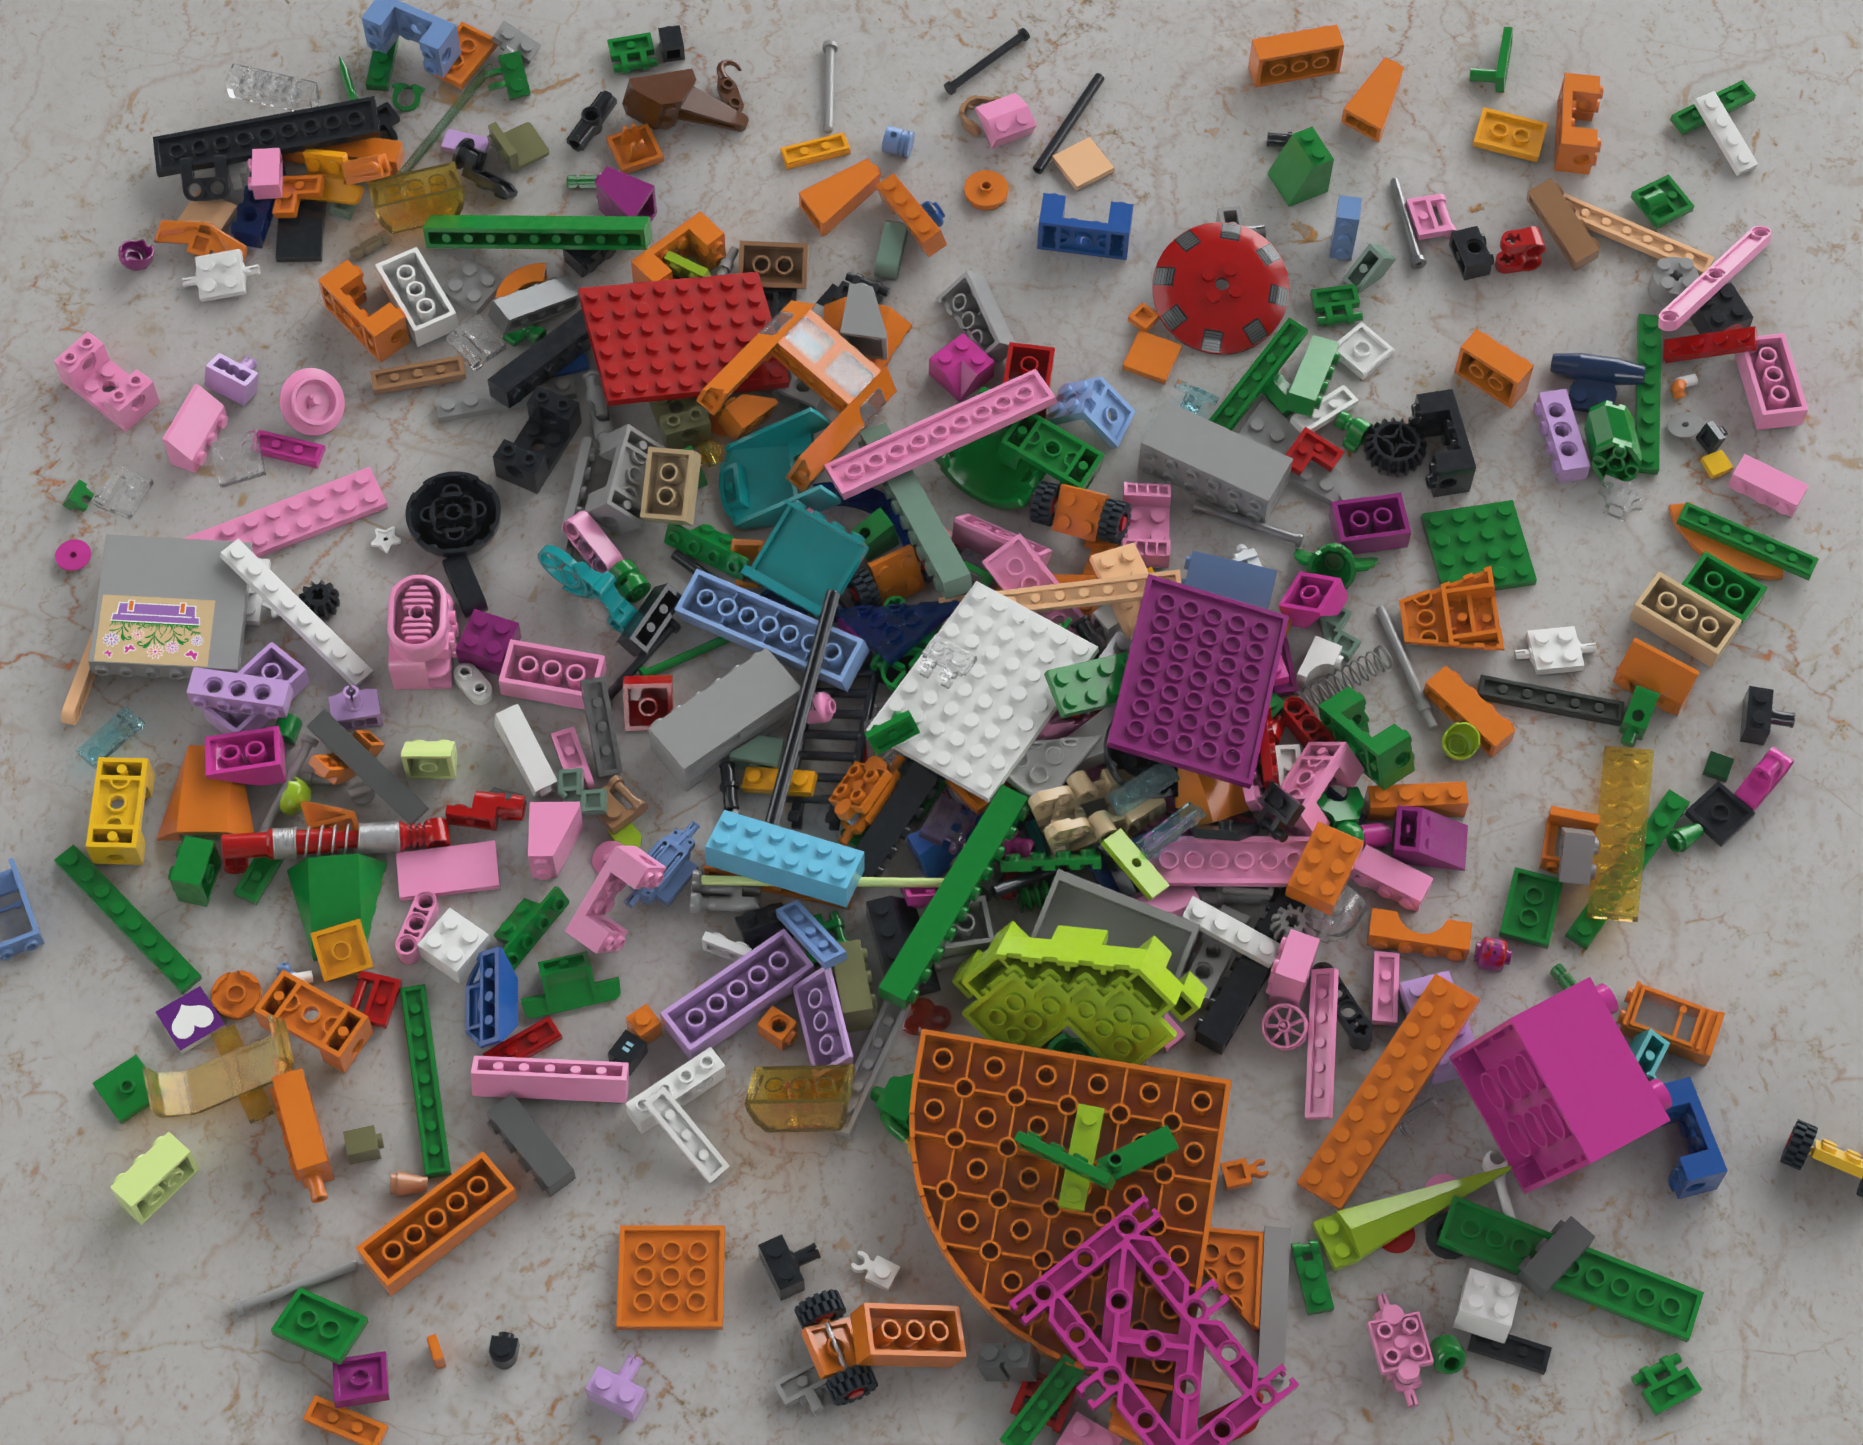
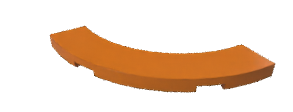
[1668,502,1784,580]

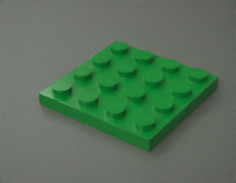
[1421,500,1537,591]

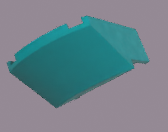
[719,407,841,529]

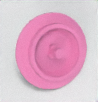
[279,368,345,436]

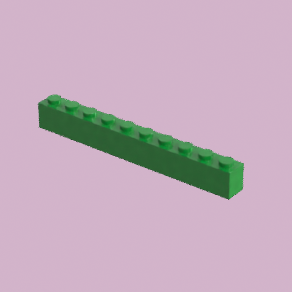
[423,215,653,250]
[878,784,1030,1010]

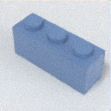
[1329,195,1362,260]

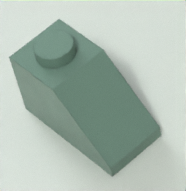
[1342,243,1396,293]
[729,735,784,770]

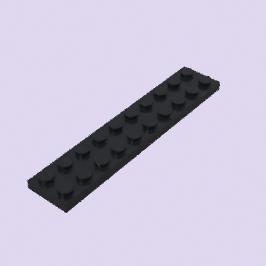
[153,96,381,178]

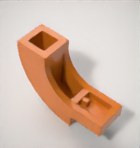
[495,263,547,299]
[308,730,385,785]

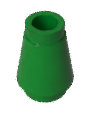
[1666,823,1704,852]

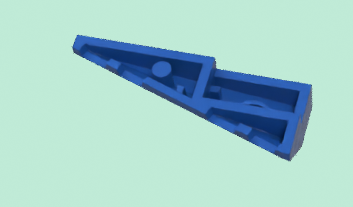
[906,808,986,878]

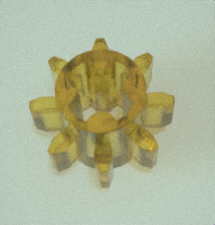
[697,438,725,467]

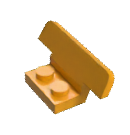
[303,149,364,205]

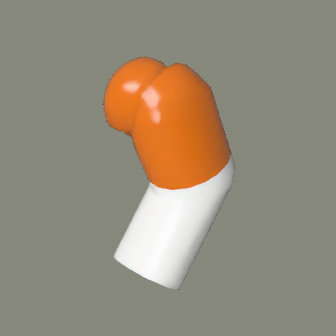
[1670,373,1698,399]

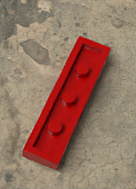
[1663,326,1758,363]

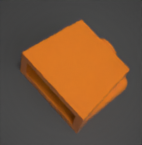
[341,153,390,185]
[1108,1386,1167,1445]

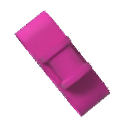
[1735,747,1794,811]

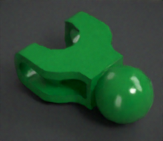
[1316,787,1364,841]

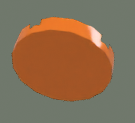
[211,970,263,1020]

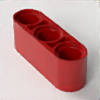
[1281,696,1335,748]

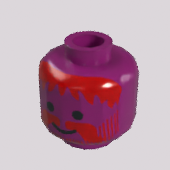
[1473,937,1512,972]

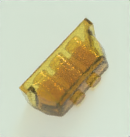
[366,161,465,234]
[745,1064,856,1133]

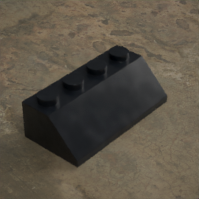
[866,896,941,996]

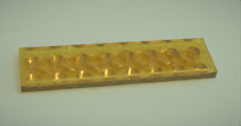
[1587,746,1654,922]

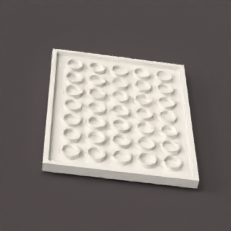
[866,581,1099,803]

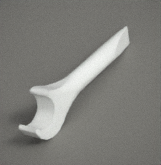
[1482,1151,1516,1219]

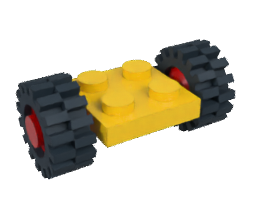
[1780,1119,1863,1198]

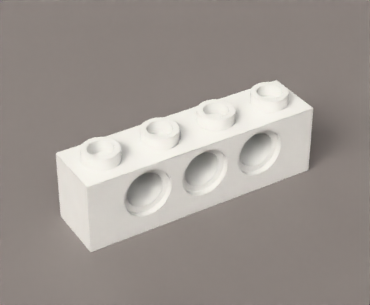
[625,1047,727,1134]

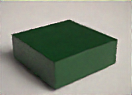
[1702,751,1734,783]

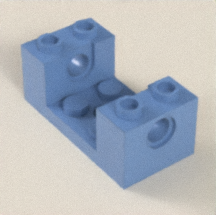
[362,0,461,78]

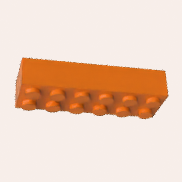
[356,1151,517,1296]

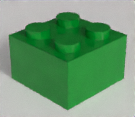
[168,835,222,907]

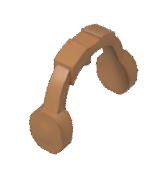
[959,95,1001,137]

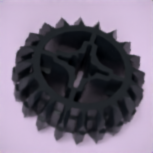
[1363,417,1427,477]

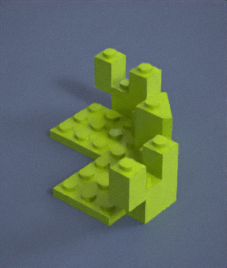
[951,921,1207,1065]

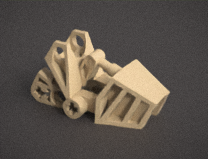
[1028,769,1167,855]

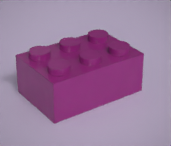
[1329,493,1411,555]

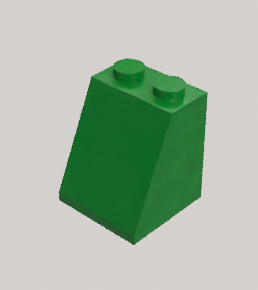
[1268,126,1334,207]

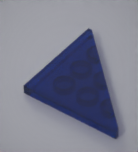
[835,600,960,666]

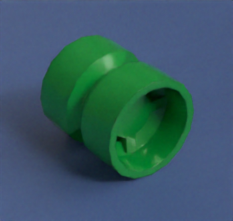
[608,559,651,604]

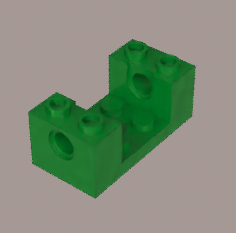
[996,413,1105,489]
[1318,686,1415,790]

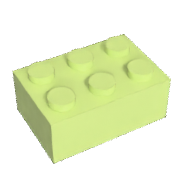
[110,1132,199,1225]

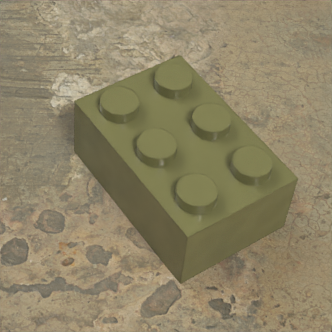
[831,939,877,1033]

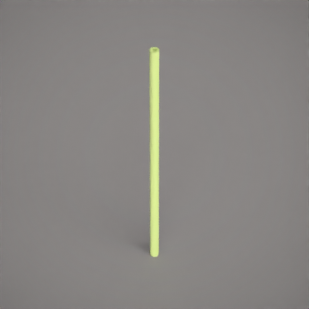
[701,875,944,888]

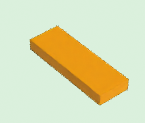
[780,132,850,170]

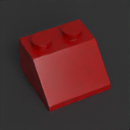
[623,675,674,731]

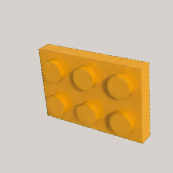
[1472,107,1548,162]

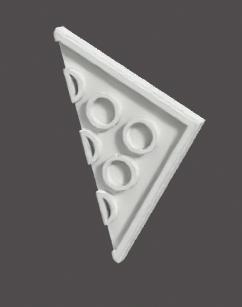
[1006,734,1102,798]

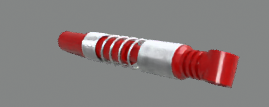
[221,817,450,874]

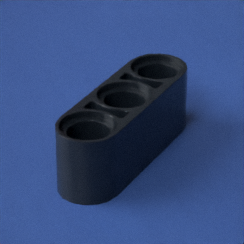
[442,555,488,618]

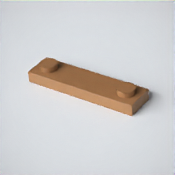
[370,355,466,395]

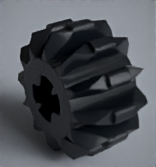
[299,579,340,620]

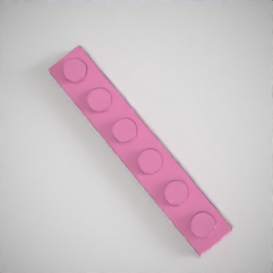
[1305,968,1339,1120]

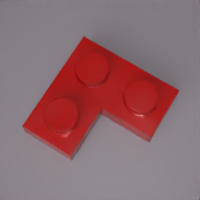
[1285,427,1345,477]

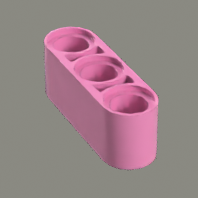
[562,511,623,573]
[395,890,440,965]

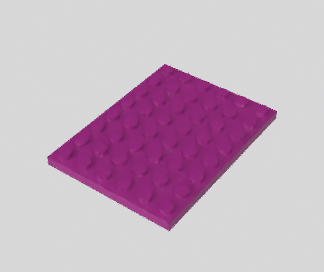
[1106,574,1289,789]

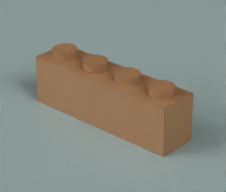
[1527,178,1600,271]

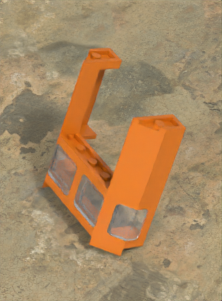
[696,300,897,492]

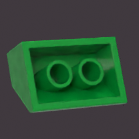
[1682,551,1767,623]

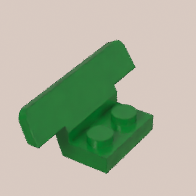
[520,951,621,1019]

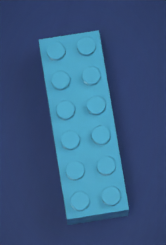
[705,810,865,907]

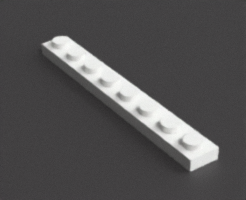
[220,539,373,687]

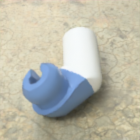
[277,963,314,983]

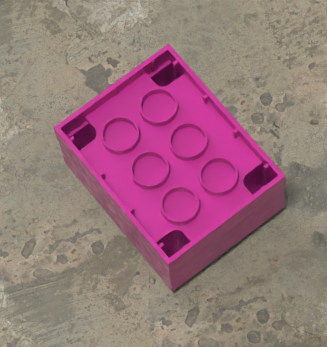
[1448,977,1672,1194]

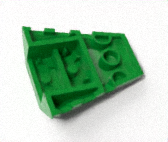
[287,853,387,961]

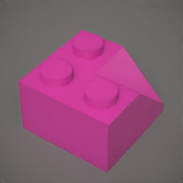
[929,333,995,402]
[1278,571,1349,629]

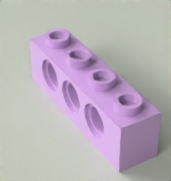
[1534,389,1590,483]
[186,667,293,719]

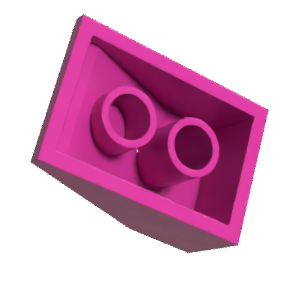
[205,726,286,786]

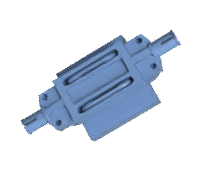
[624,821,700,908]

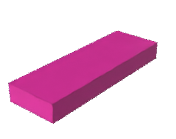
[250,429,326,469]

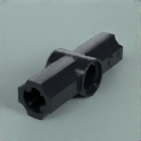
[566,90,617,152]

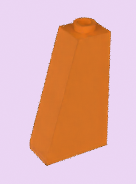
[1341,57,1404,143]
[799,158,881,237]

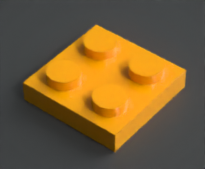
[310,919,374,982]

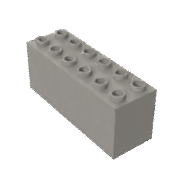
[1138,401,1293,524]
[649,648,801,792]

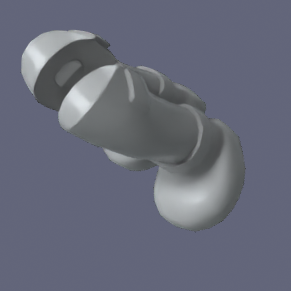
[690,869,761,914]

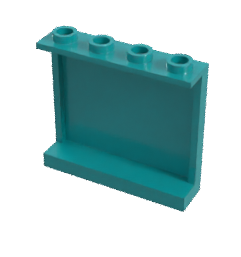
[741,499,870,618]

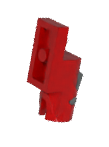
[445,787,527,831]

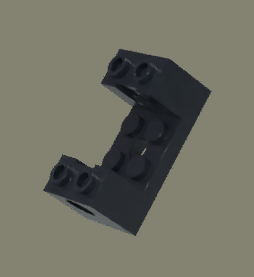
[493,386,582,494]
[1408,389,1476,498]

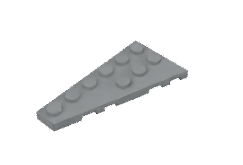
[1238,397,1362,506]

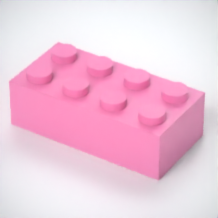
[1734,333,1808,430]
[498,639,607,710]

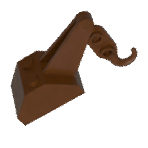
[622,59,749,132]

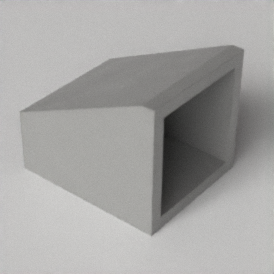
[840,283,888,360]

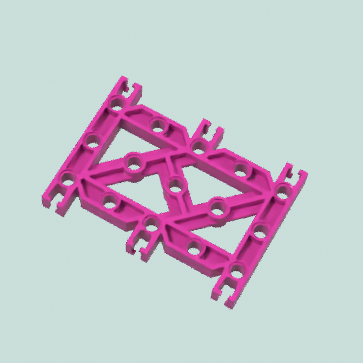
[1008,1195,1299,1445]

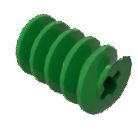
[1017,877,1054,913]

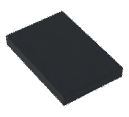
[276,201,325,262]

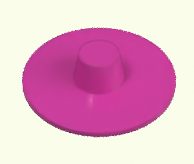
[55,539,91,571]

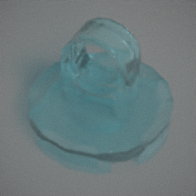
[1174,379,1220,415]

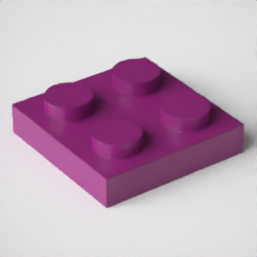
[333,1351,390,1408]

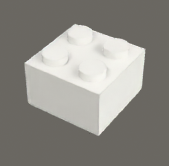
[417,907,492,984]
[1453,1268,1522,1344]

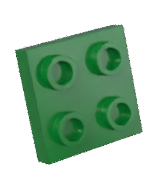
[1631,174,1695,229]

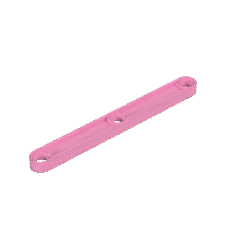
[1658,226,1771,331]

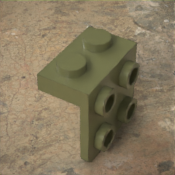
[487,122,549,173]

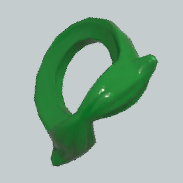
[392,83,426,112]

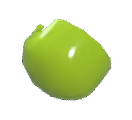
[1441,722,1481,761]
[280,776,311,816]

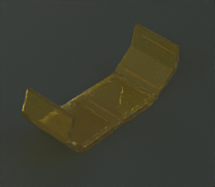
[143,1014,294,1118]

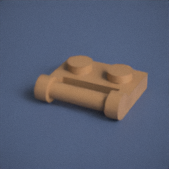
[595,775,648,834]

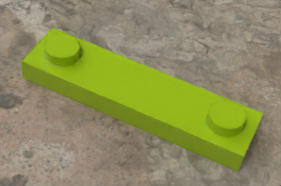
[1058,1103,1105,1213]

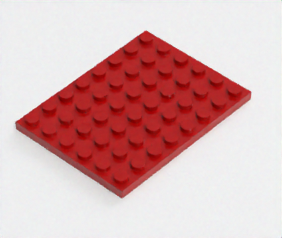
[578,272,790,406]

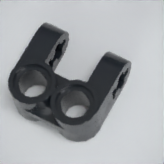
[180,154,231,201]

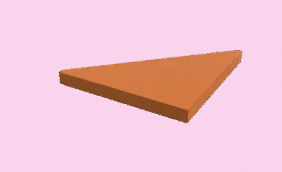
[1203,1227,1264,1332]

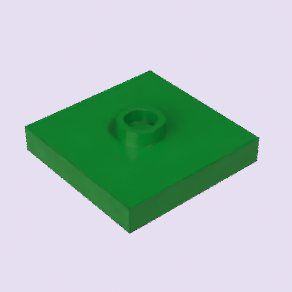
[92,1054,165,1124]

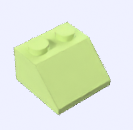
[401,739,457,779]

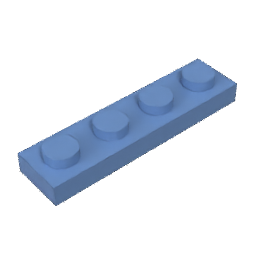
[775,900,847,970]

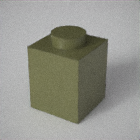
[343,1125,384,1165]

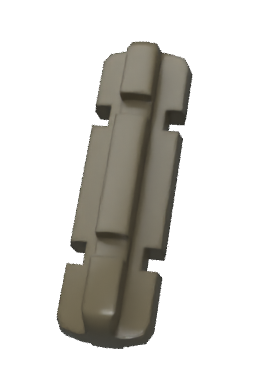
[349,230,392,261]

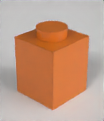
[625,1003,663,1044]

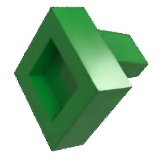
[62,479,95,512]

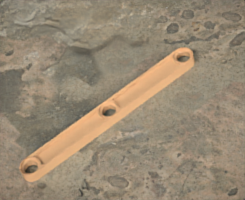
[61,630,96,726]

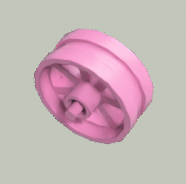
[1262,1003,1309,1051]

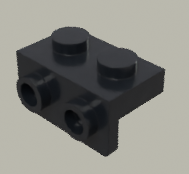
[734,902,794,950]

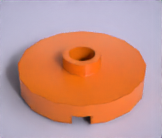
[964,170,1009,211]

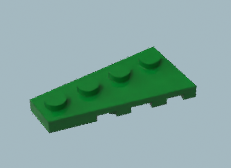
[1000,848,1102,872]

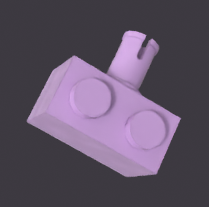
[204,353,258,406]
[328,685,383,731]
[585,1354,647,1422]

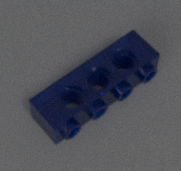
[231,163,287,249]

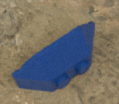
[465,946,518,1048]

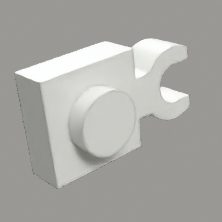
[851,1251,901,1292]

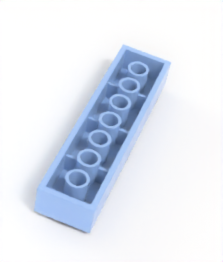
[674,569,870,692]

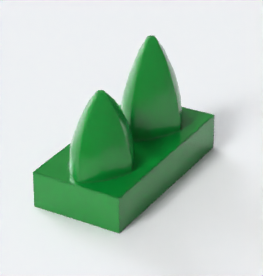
[865,710,920,756]

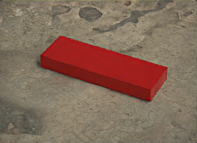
[482,1016,563,1058]

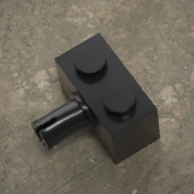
[1740,686,1796,745]
[758,1234,821,1301]

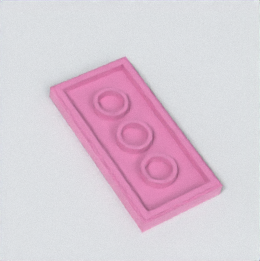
[396,840,500,901]

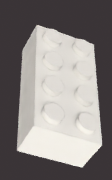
[375,247,459,347]

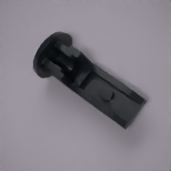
[452,138,518,199]

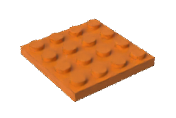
[616,1225,725,1330]

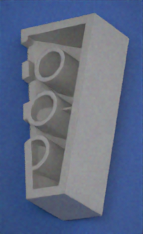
[936,271,1015,361]

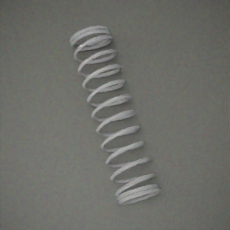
[1294,645,1393,712]

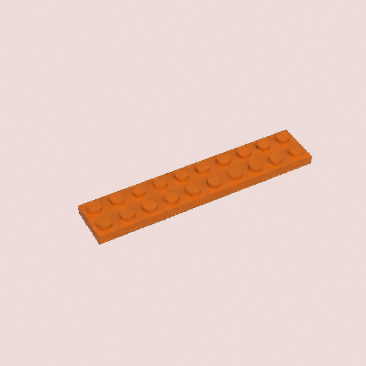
[1296,973,1480,1210]

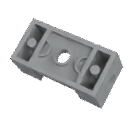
[585,424,664,536]

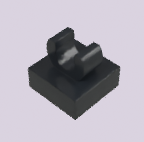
[1695,421,1728,455]

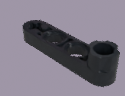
[1312,962,1372,1051]

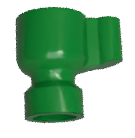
[502,324,547,347]
[1334,411,1373,453]

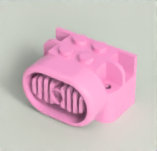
[387,575,459,690]

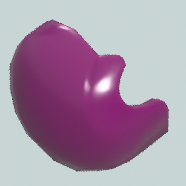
[118,239,154,271]

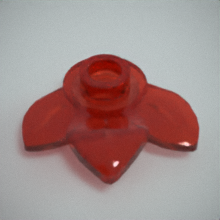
[902,998,952,1036]

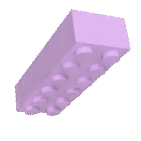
[660,929,815,1060]

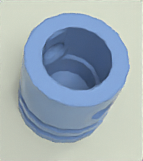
[882,126,915,158]

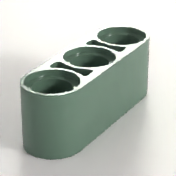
[874,220,908,279]

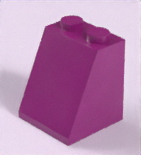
[595,166,657,221]

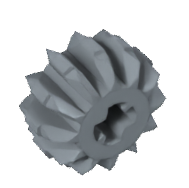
[1270,904,1313,940]

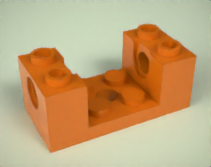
[1554,72,1604,174]
[631,211,726,283]
[318,260,410,363]
[254,970,374,1073]

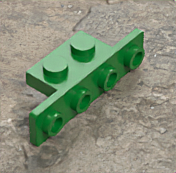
[664,524,750,580]
[493,886,570,970]

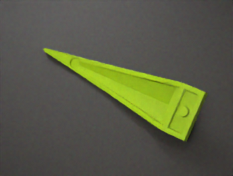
[1311,1166,1512,1272]

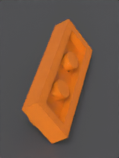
[303,1395,389,1445]

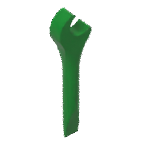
[339,56,359,101]

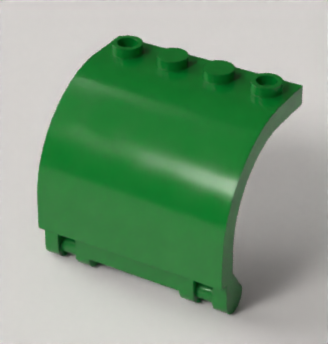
[934,387,1058,510]

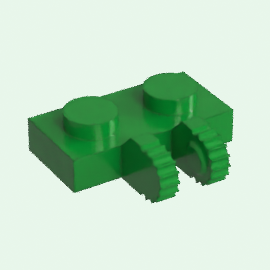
[484,51,531,100]

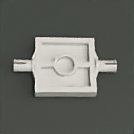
[182,249,260,302]
[1514,626,1596,675]

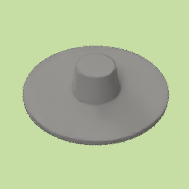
[1668,412,1703,438]

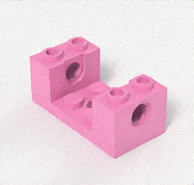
[54,331,160,432]
[1271,742,1365,837]
[565,846,667,953]

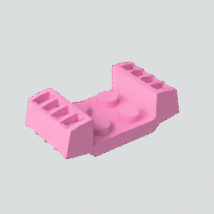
[1121,482,1171,568]

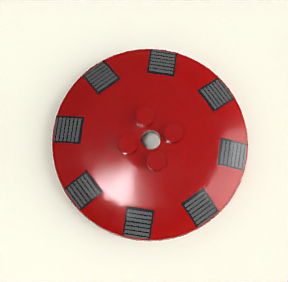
[1152,222,1290,355]

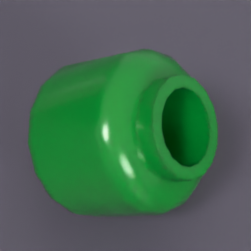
[1429,1334,1466,1375]

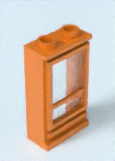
[1617,980,1725,1066]

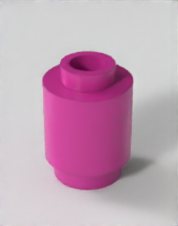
[1359,822,1392,850]

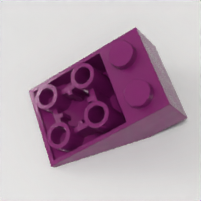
[1391,805,1468,871]

